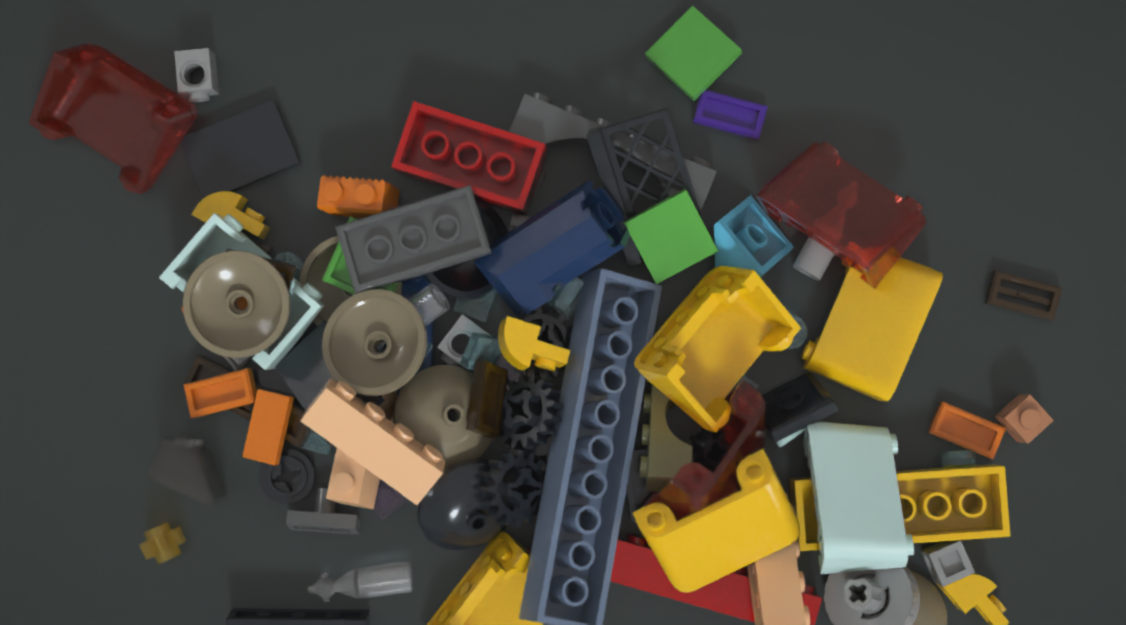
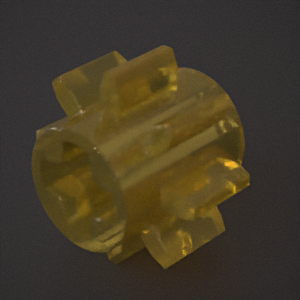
[139,522,186,564]

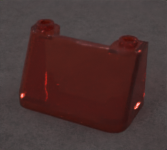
[28,44,198,195]
[756,141,926,289]
[644,380,765,521]

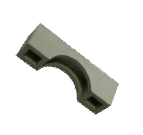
[639,379,692,494]

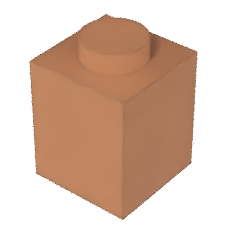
[994,394,1054,444]

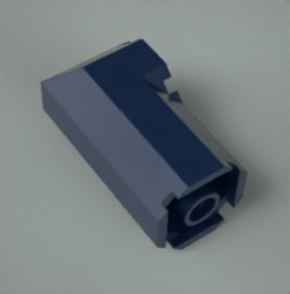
[474,180,630,315]

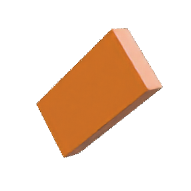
[183,368,257,418]
[242,389,294,465]
[927,401,1006,460]

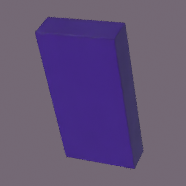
[692,89,768,140]

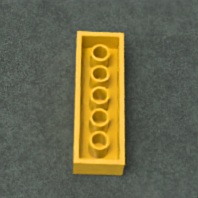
[789,464,1010,551]

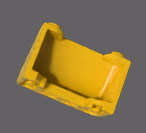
[801,242,943,401]
[634,266,801,433]
[633,449,800,593]
[427,532,544,625]

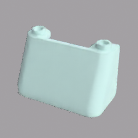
[159,213,324,370]
[803,421,914,574]

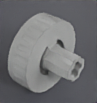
[824,566,920,625]

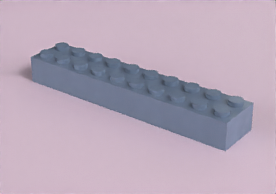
[519,268,662,625]

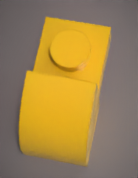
[191,191,271,240]
[498,316,571,371]
[936,573,1010,625]

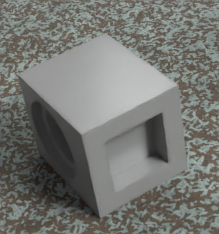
[174,48,219,102]
[438,314,491,368]
[920,540,975,587]

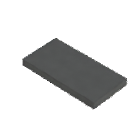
[335,185,491,294]

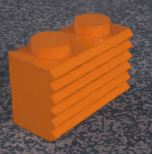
[317,175,400,218]

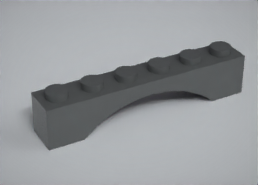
[509,92,717,211]

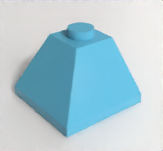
[714,195,794,277]

